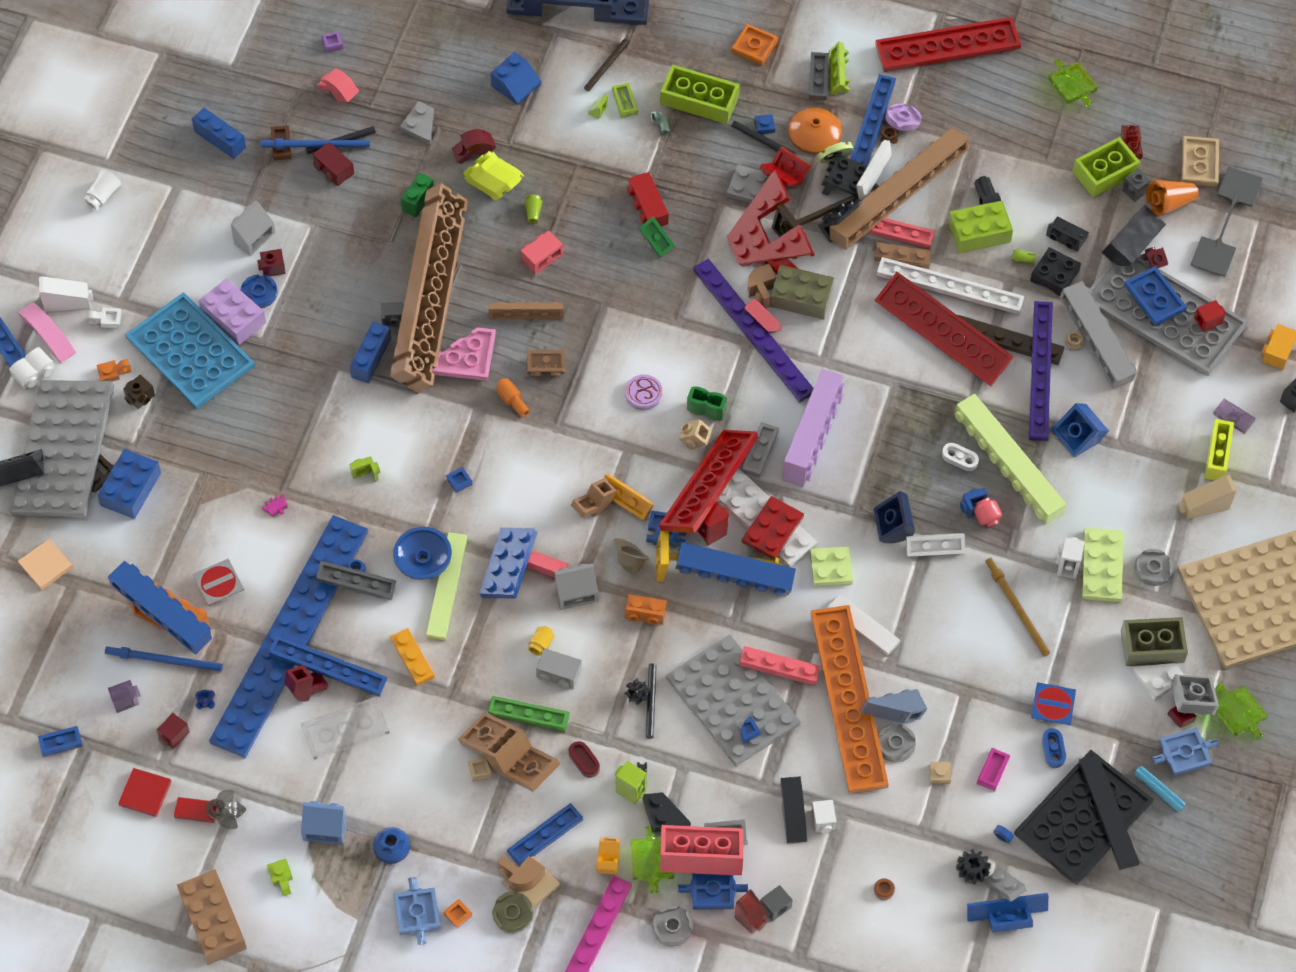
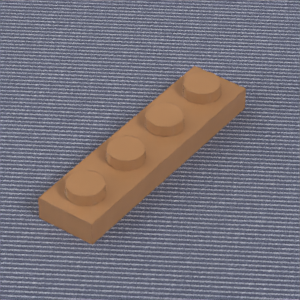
[489,302,564,319]

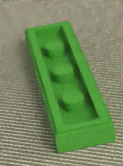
[488,696,570,732]

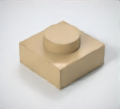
[930,762,951,784]

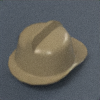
[612,538,649,574]

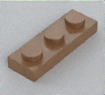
[874,242,932,269]

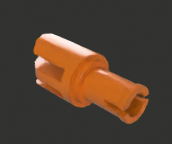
[497,378,530,418]

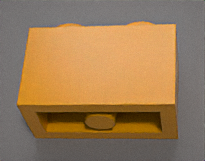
[1261,324,1296,370]

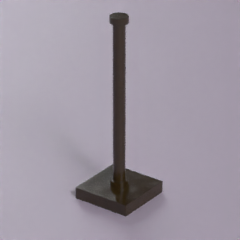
[772,183,879,237]

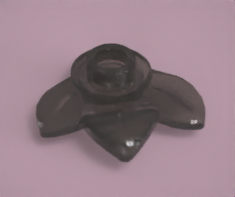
[206,790,246,829]

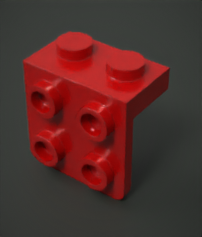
[759,147,811,187]

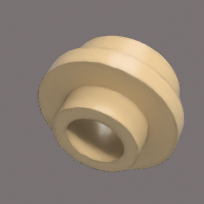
[1065,331,1084,350]

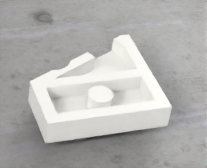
[1132,663,1184,700]

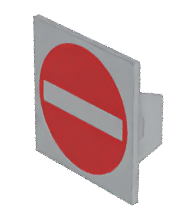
[193,558,244,606]

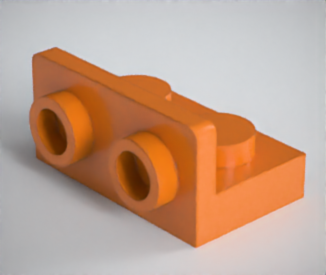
[625,594,667,625]

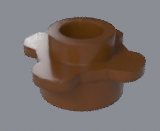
[880,126,898,144]

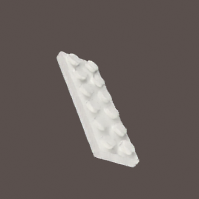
[717,468,818,567]

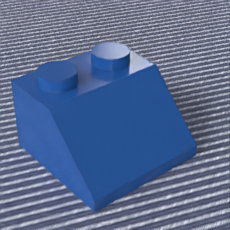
[490,52,541,105]
[1051,403,1109,457]

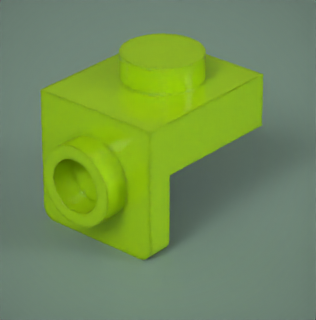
[349,456,381,481]

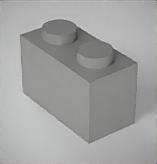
[536,648,582,689]

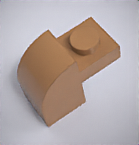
[747,263,776,308]
[571,478,617,518]
[497,856,545,892]

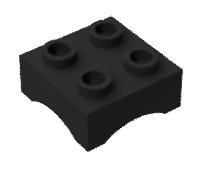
[1030,247,1081,296]

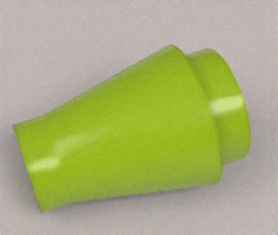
[524,195,543,223]

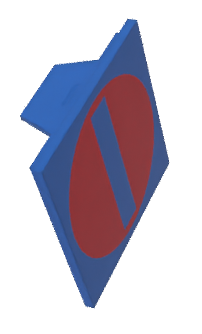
[1031,682,1076,726]

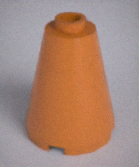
[1146,180,1199,216]

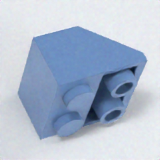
[301,801,347,845]

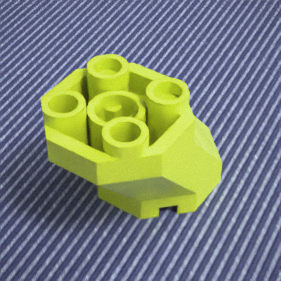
[463,151,524,201]

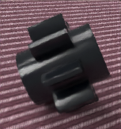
[624,678,650,705]

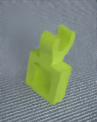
[267,858,293,896]

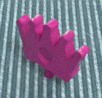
[262,494,288,516]

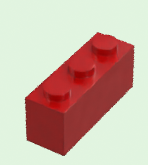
[627,172,669,227]

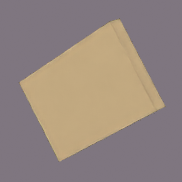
[1181,136,1219,187]

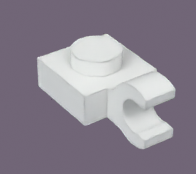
[88,308,122,328]

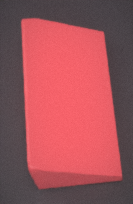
[745,298,782,332]
[526,550,569,578]

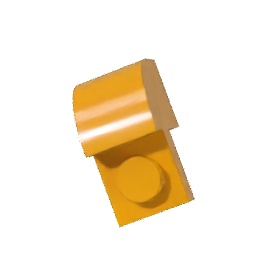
[596,837,621,875]

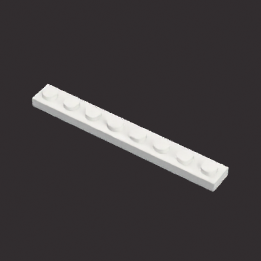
[876,257,1024,315]

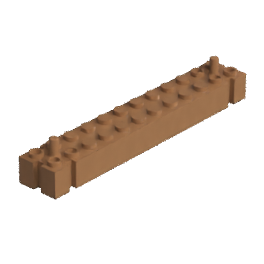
[390,183,468,393]

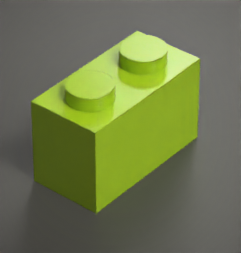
[615,760,647,805]

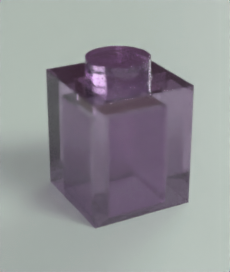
[108,680,141,713]

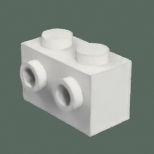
[1055,537,1085,579]

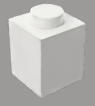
[812,800,837,833]

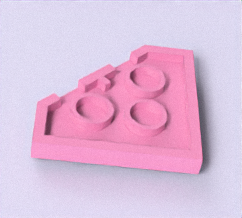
[432,328,496,381]

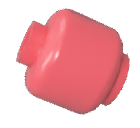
[974,498,1002,528]

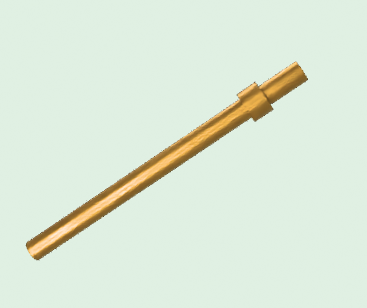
[985,558,1050,657]

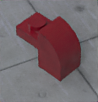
[452,129,496,164]
[284,665,328,702]

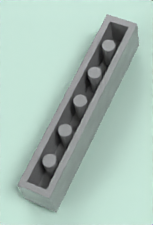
[1060,281,1136,389]

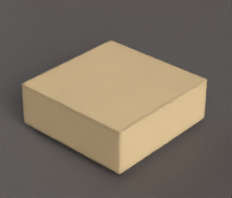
[468,757,492,782]

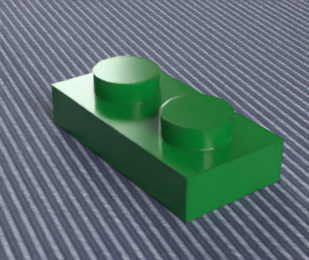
[638,217,675,257]

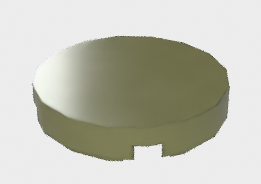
[492,891,534,933]

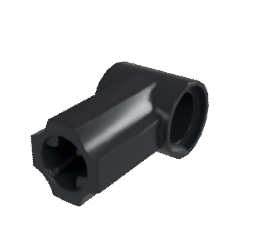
[974,176,1001,205]

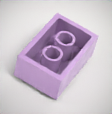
[198,278,266,346]

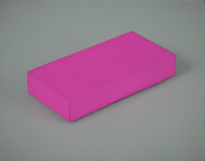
[976,748,1010,791]

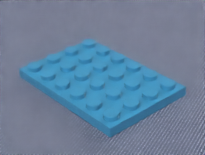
[125,292,255,410]

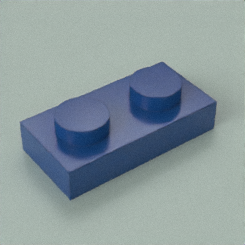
[38,726,83,757]

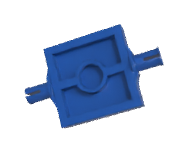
[678,873,748,910]

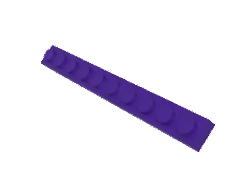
[693,259,814,403]

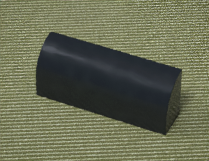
[1101,205,1166,266]

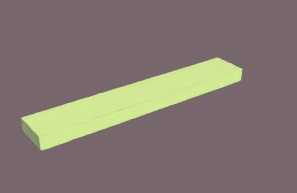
[426,532,468,641]

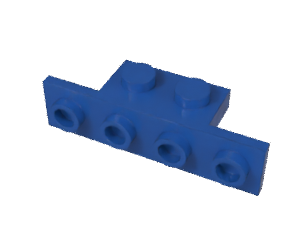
[967,893,1049,933]

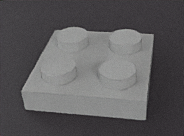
[726,164,769,203]

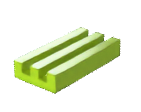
[612,83,638,118]

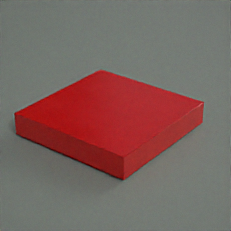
[118,768,172,817]

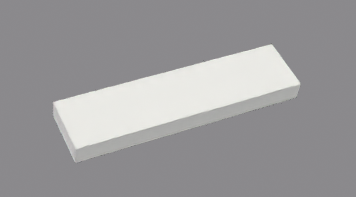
[856,140,892,200]
[827,594,901,656]

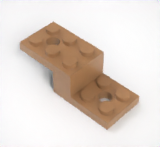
[458,712,560,792]

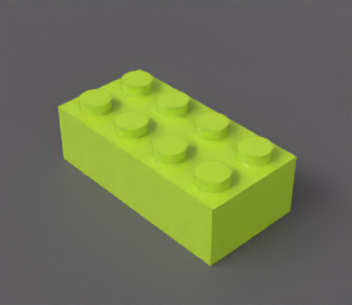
[660,64,740,124]

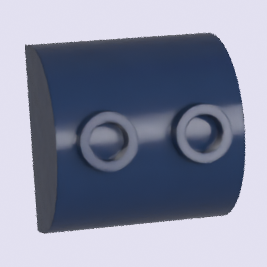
[873,491,915,543]

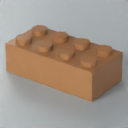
[177,869,247,965]

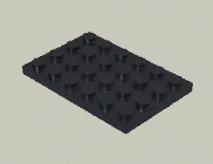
[1014,750,1154,885]

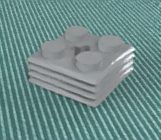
[1171,674,1219,715]

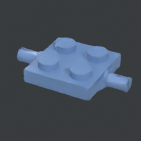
[1152,727,1219,776]
[394,877,441,945]

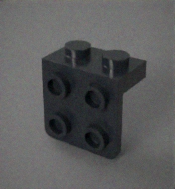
[821,154,868,197]
[818,200,862,243]

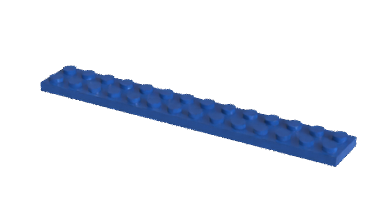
[209,515,368,758]

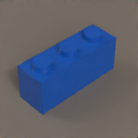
[192,107,246,159]
[350,321,391,383]

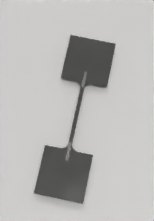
[1190,166,1263,277]

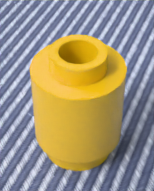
[528,626,555,656]

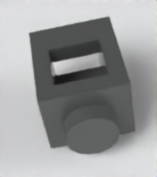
[381,302,404,326]

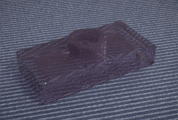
[1213,398,1256,434]

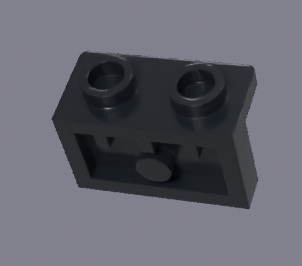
[1046,216,1089,252]

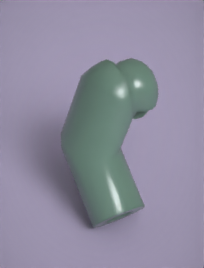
[650,111,670,135]

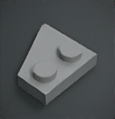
[400,101,434,145]

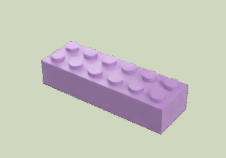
[782,369,845,487]

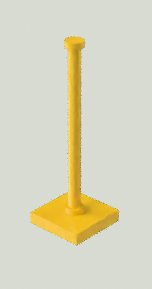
[656,531,779,582]

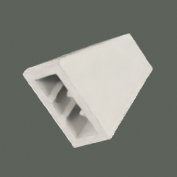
[39,276,93,313]

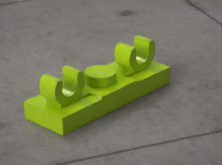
[829,42,850,95]

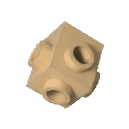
[678,419,712,449]

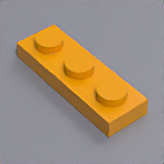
[603,473,655,521]
[390,628,435,686]

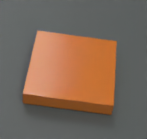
[731,24,778,66]

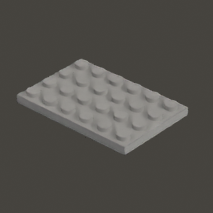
[666,634,801,767]

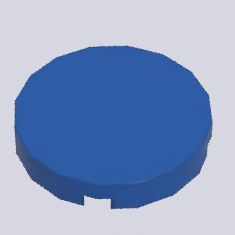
[241,274,278,308]

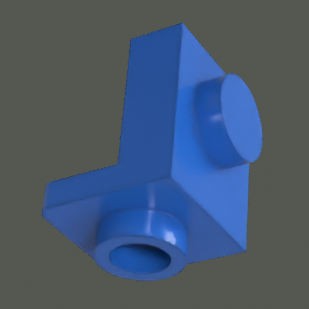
[960,488,987,518]

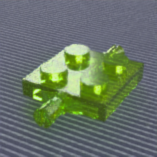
[1048,58,1098,107]
[1216,683,1268,740]
[630,826,674,893]

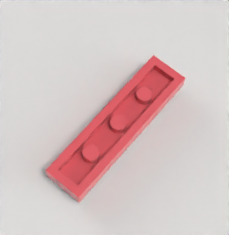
[868,218,935,249]
[739,646,820,686]

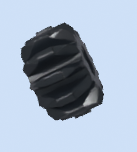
[956,849,991,885]

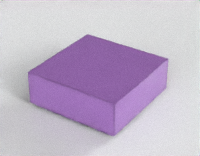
[322,31,344,53]

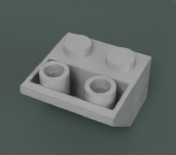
[231,200,275,256]
[554,563,598,610]

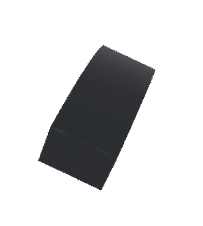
[780,776,807,843]

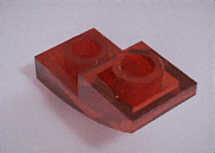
[1121,125,1143,159]

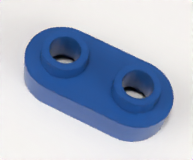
[1042,728,1066,768]

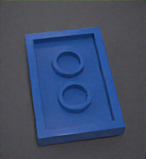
[1124,266,1187,326]

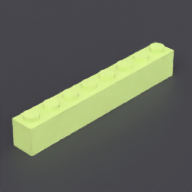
[955,394,1067,524]

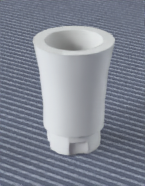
[83,169,122,211]

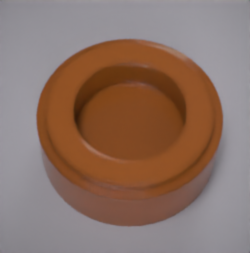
[874,878,895,900]

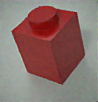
[1194,300,1225,332]

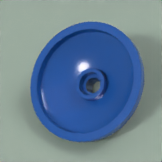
[393,527,452,580]

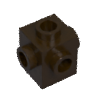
[123,375,155,409]

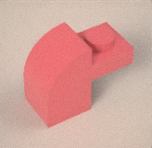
[317,68,359,102]

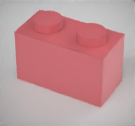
[521,231,563,275]

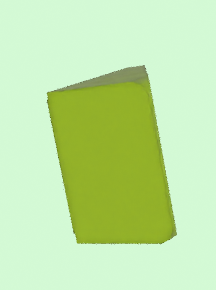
[588,95,608,119]

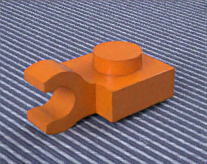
[96,359,131,381]

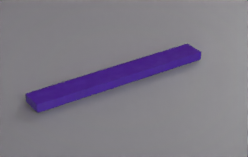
[1029,301,1053,441]

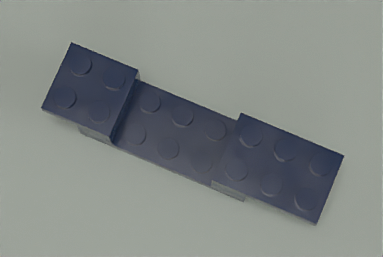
[506,0,649,25]

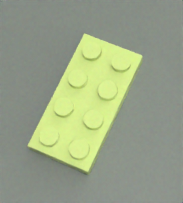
[1082,527,1124,603]

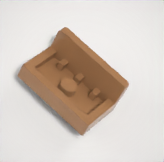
[527,350,565,376]

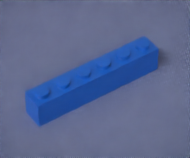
[675,542,796,596]
[108,560,212,655]

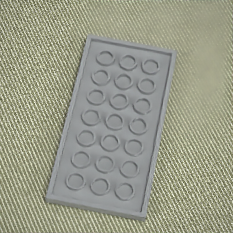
[1090,257,1248,376]
[10,380,114,517]

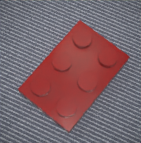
[741,496,804,561]

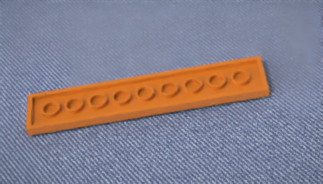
[811,605,889,794]

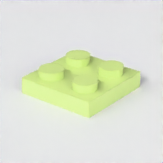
[810,546,853,587]

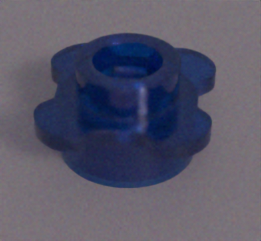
[195,690,215,709]

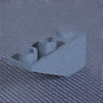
[860,689,927,723]

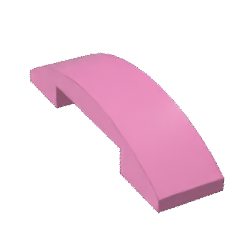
[18,302,76,363]

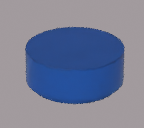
[993,825,1014,843]

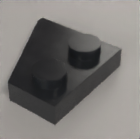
[642,792,691,832]

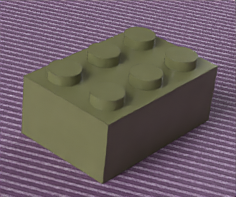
[770,265,834,319]
[1121,617,1188,666]

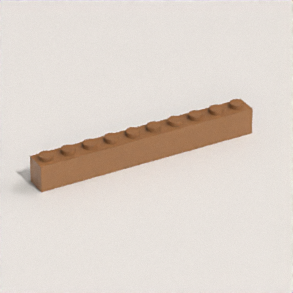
[830,127,969,250]

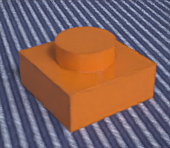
[443,899,473,929]

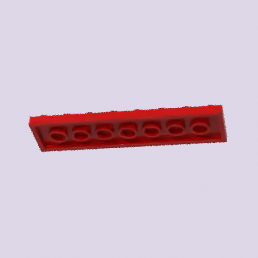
[875,17,1021,72]
[874,271,1014,387]
[659,430,759,533]

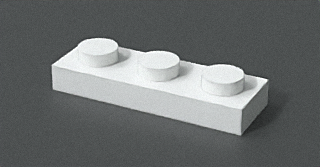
[906,533,965,557]

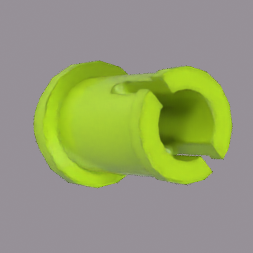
[1012,248,1036,265]

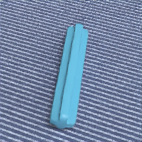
[1134,766,1185,812]

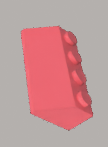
[660,825,743,876]

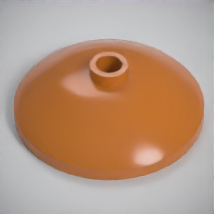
[788,108,842,154]

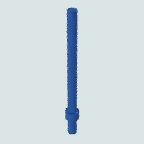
[261,138,370,149]
[105,646,223,672]

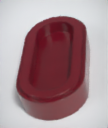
[569,741,600,778]

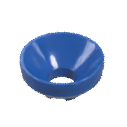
[373,827,410,864]

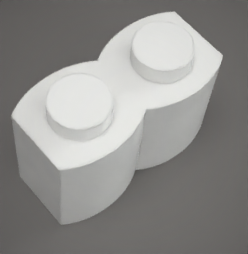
[9,347,55,390]

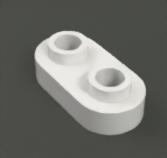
[942,443,979,471]

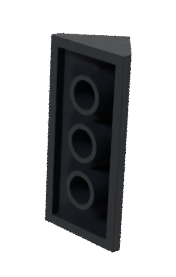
[0,449,44,487]

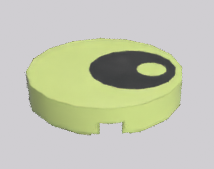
[818,142,854,163]

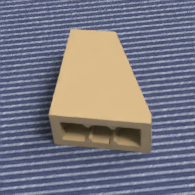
[1179,474,1236,520]

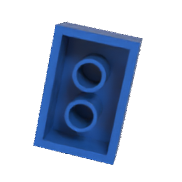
[97,449,161,519]

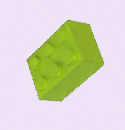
[1072,137,1141,198]
[948,201,1013,253]

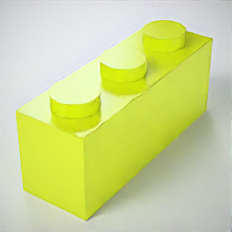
[1204,419,1234,480]

